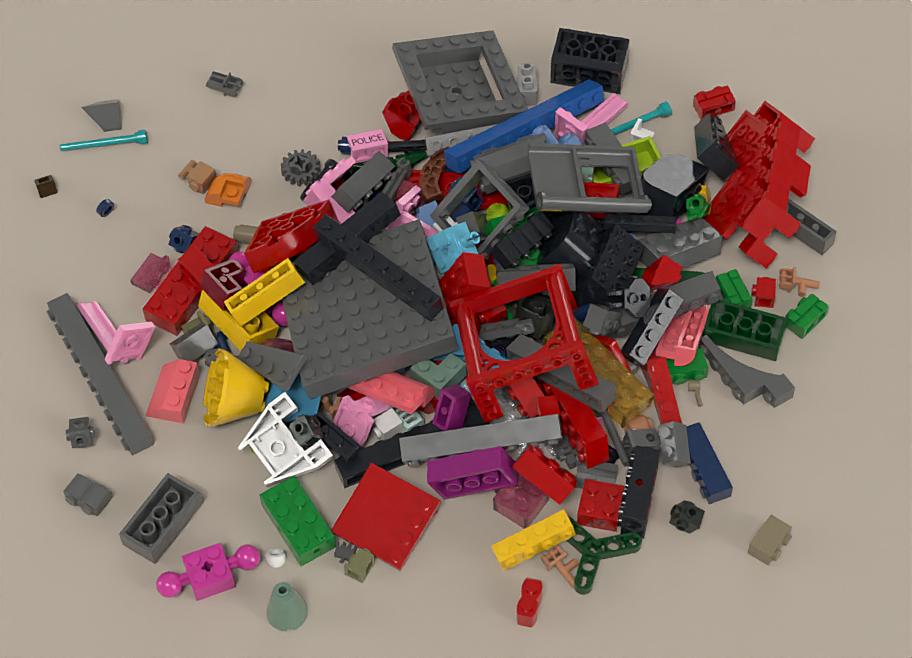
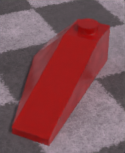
[382,90,421,141]

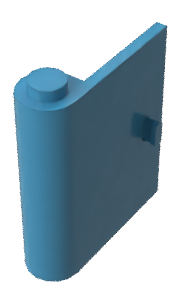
[263,373,321,423]

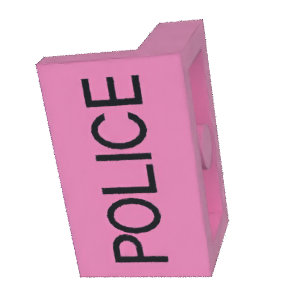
[347,129,388,163]

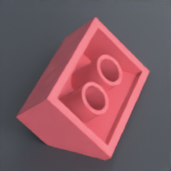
[146,359,200,424]

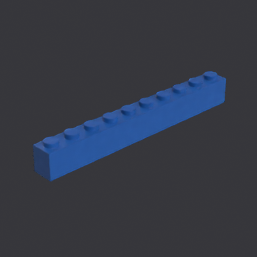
[444,80,605,174]

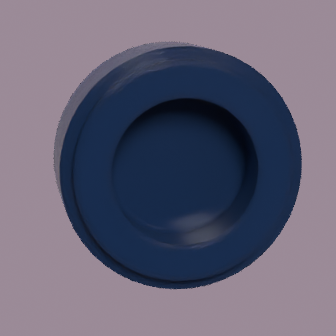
[96,199,114,217]

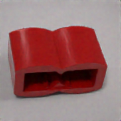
[517,578,542,628]

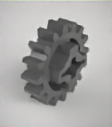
[281,149,321,186]

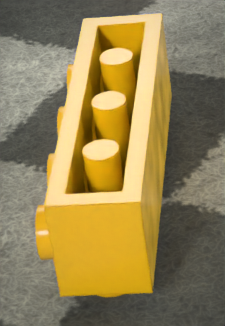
[224,258,305,326]
[491,509,576,571]

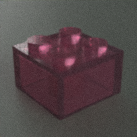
[493,472,549,529]

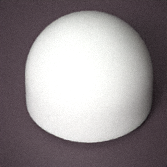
[265,548,286,568]

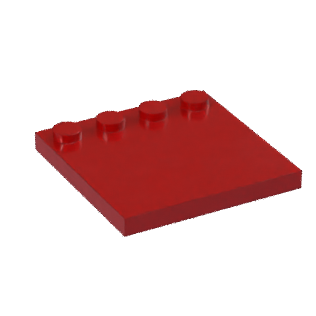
[330,463,441,571]

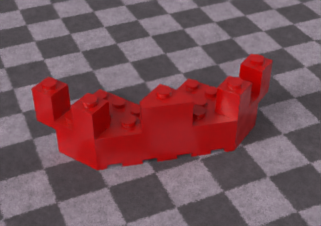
[702,101,815,269]

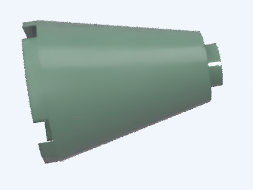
[266,582,307,631]

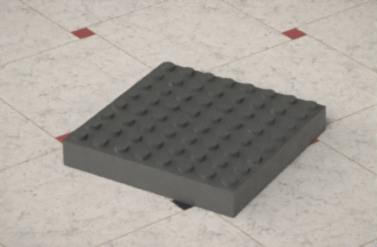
[282,219,459,400]

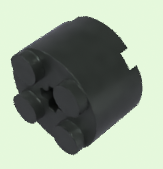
[514,295,555,338]

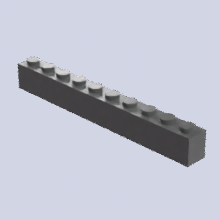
[46,293,153,456]

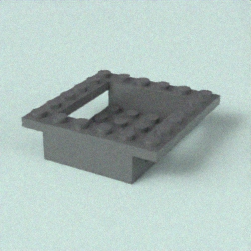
[392,30,528,135]

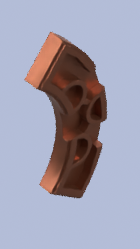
[419,146,449,204]

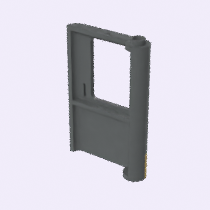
[527,143,652,214]

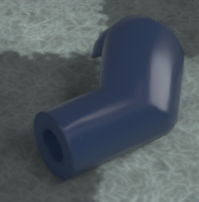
[216,331,231,353]

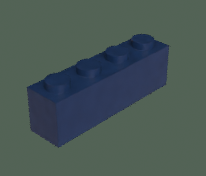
[686,422,733,504]

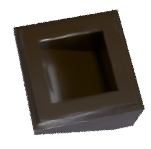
[34,175,58,198]

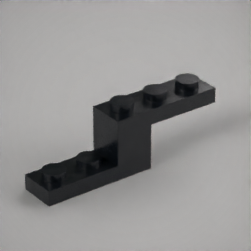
[290,411,361,463]

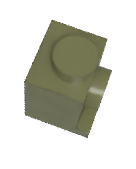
[344,548,375,583]

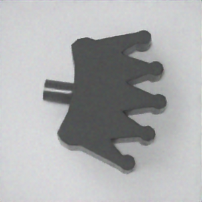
[334,542,357,564]

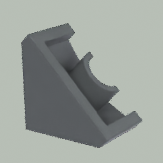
[81,99,121,132]

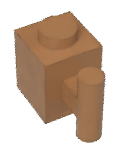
[178,160,216,195]

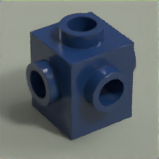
[168,225,199,253]

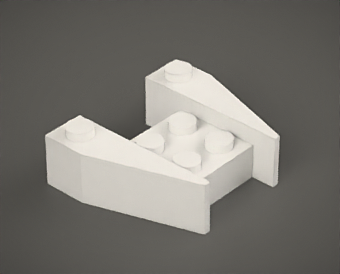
[238,392,334,487]

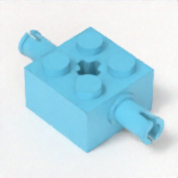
[426,222,480,274]

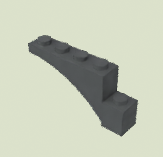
[698,335,795,408]

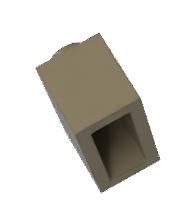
[748,515,792,566]

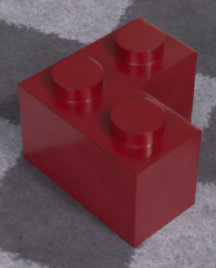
[200,259,246,311]

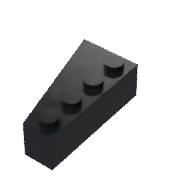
[694,112,739,181]

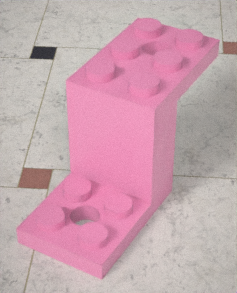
[303,156,356,249]

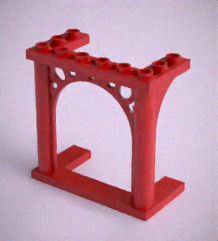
[449,264,599,423]

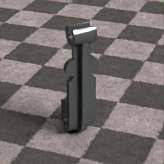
[361,159,411,207]

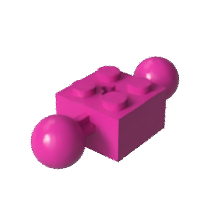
[228,252,288,326]
[156,542,260,601]

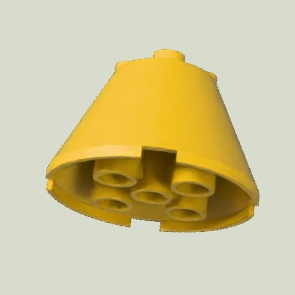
[203,349,269,427]

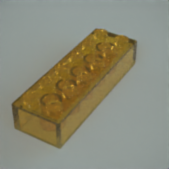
[543,317,654,428]

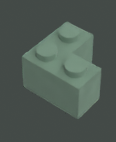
[410,353,467,400]

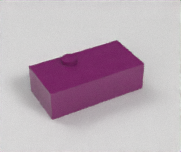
[427,446,517,500]

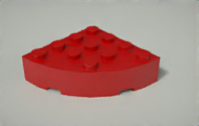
[244,199,338,273]

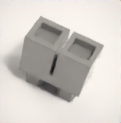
[517,62,537,106]

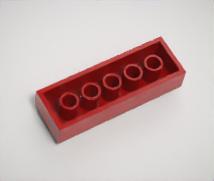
[142,226,239,336]
[534,376,609,469]

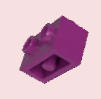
[432,384,471,431]

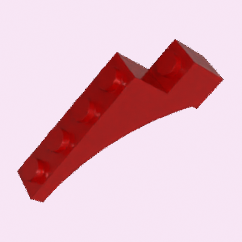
[639,344,682,425]

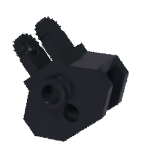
[606,275,650,318]

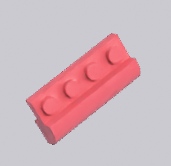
[656,305,711,366]
[348,371,435,414]

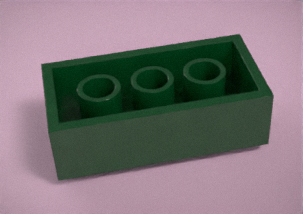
[702,300,788,361]

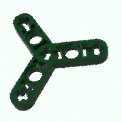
[566,516,642,595]

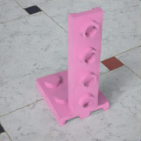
[555,93,628,145]
[384,186,439,238]
[77,301,155,365]
[333,395,393,448]

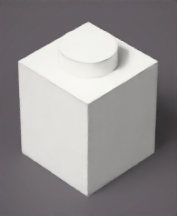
[372,408,404,440]

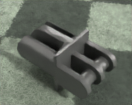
[206,71,243,97]

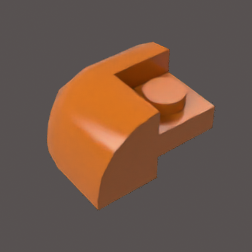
[205,173,252,207]

